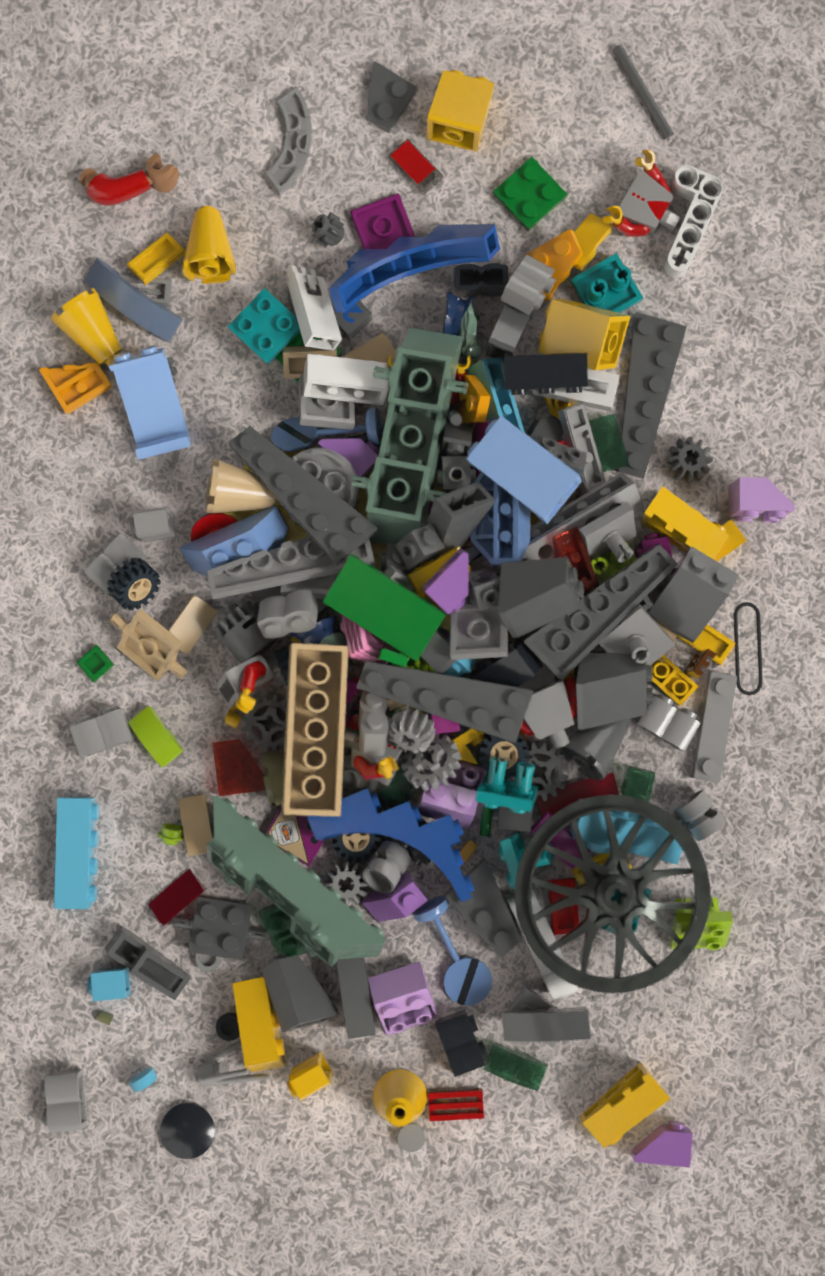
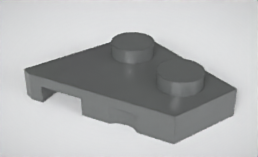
[367,61,417,133]

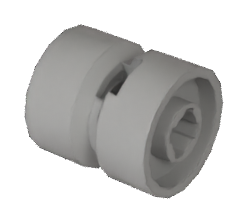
[675,789,726,841]
[362,841,411,894]

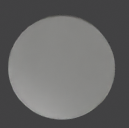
[288,447,359,524]

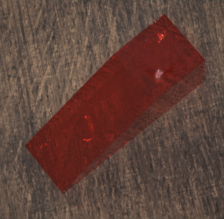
[552,526,600,596]

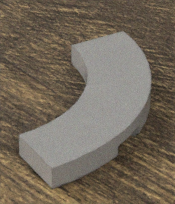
[264,86,312,196]

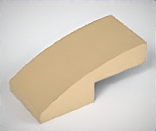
[178,794,214,857]

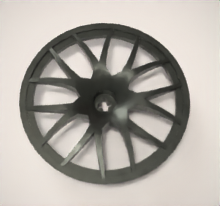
[515,795,710,993]

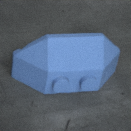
[471,472,530,566]
[180,505,289,577]

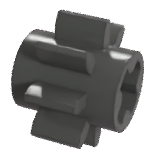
[312,212,345,248]

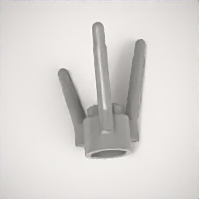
[197,1040,269,1087]

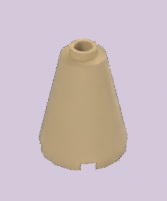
[205,459,279,514]

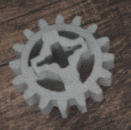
[401,734,462,791]

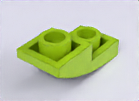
[128,706,184,768]

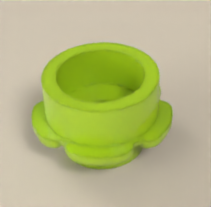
[158,823,184,845]

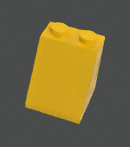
[427,70,494,152]
[538,299,630,371]

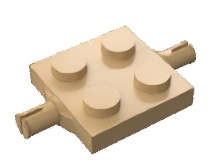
[109,609,188,681]

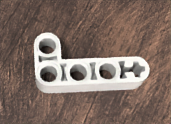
[664,165,723,278]
[507,888,579,1002]

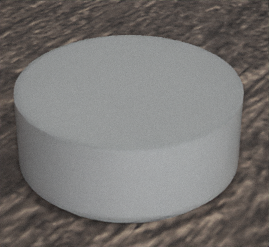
[194,953,222,972]
[398,1122,425,1152]

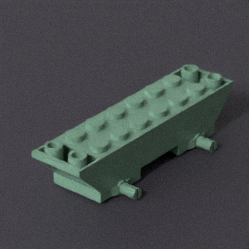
[352,328,468,545]
[207,795,387,968]

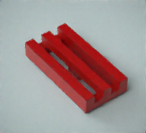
[428,1089,484,1122]

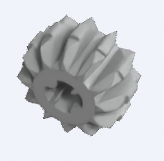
[388,707,436,754]
[323,860,368,907]

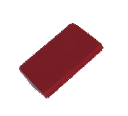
[148,868,207,926]

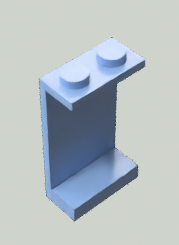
[109,345,191,460]
[466,416,582,524]

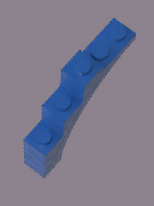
[329,224,500,313]
[306,789,475,902]

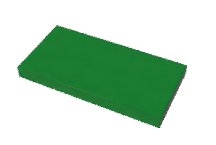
[323,554,447,662]

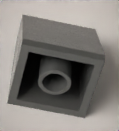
[648,546,739,643]
[498,557,584,638]
[576,653,653,730]

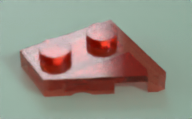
[212,739,266,797]

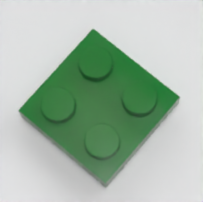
[493,157,568,232]

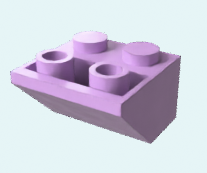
[729,477,795,523]
[418,760,486,829]
[368,962,439,1035]

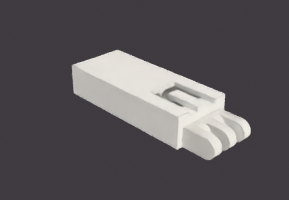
[287,265,342,351]
[532,368,620,412]

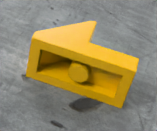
[453,728,486,765]

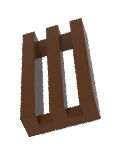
[684,649,716,679]

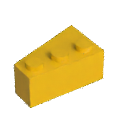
[641,486,729,559]
[232,977,286,1073]
[579,1062,671,1148]

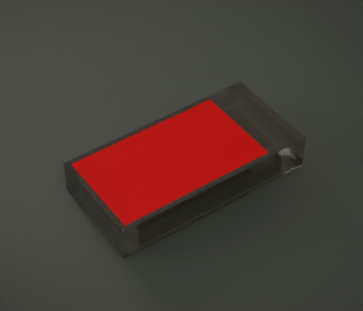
[388,138,443,196]

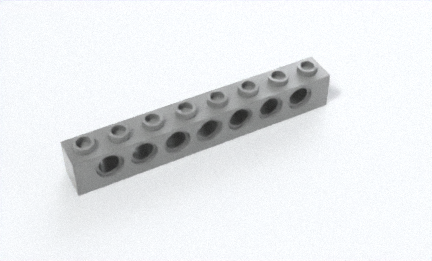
[464,472,645,605]

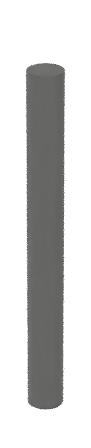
[613,44,674,140]
[447,408,462,425]

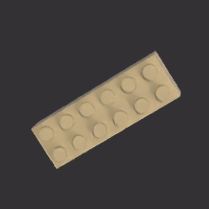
[281,643,348,816]

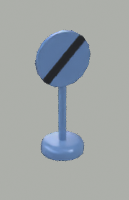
[271,407,382,451]
[412,895,492,1006]

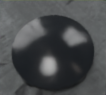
[160,1103,215,1159]

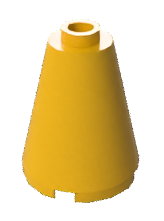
[182,205,236,284]
[51,288,122,366]
[373,1069,427,1127]

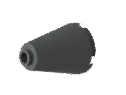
[559,719,631,781]

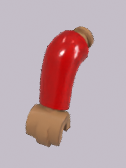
[79,153,180,206]

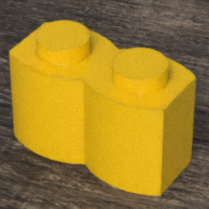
[287,1051,333,1100]

